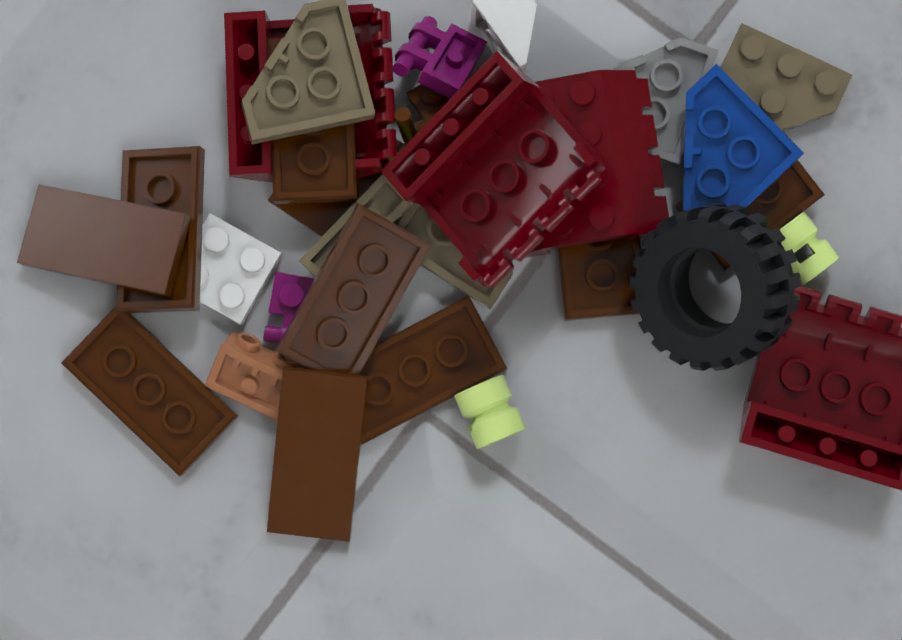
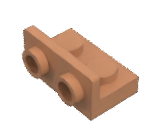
[204,331,307,421]

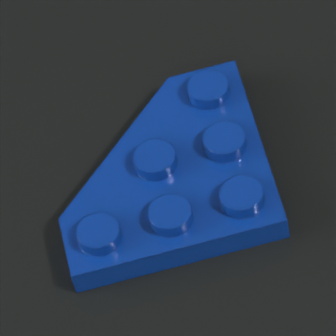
[683,64,804,211]

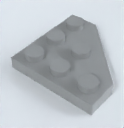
[613,37,718,167]

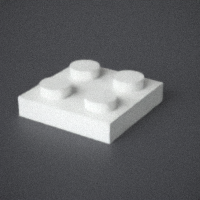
[200,213,282,325]

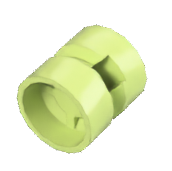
[780,212,840,286]
[454,375,526,450]

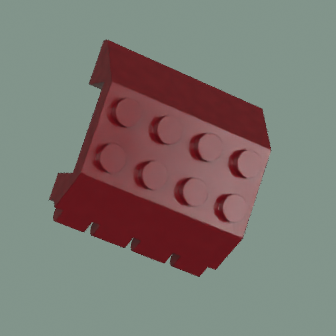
[224,4,397,183]
[381,51,606,289]
[514,69,669,260]
[739,286,902,491]

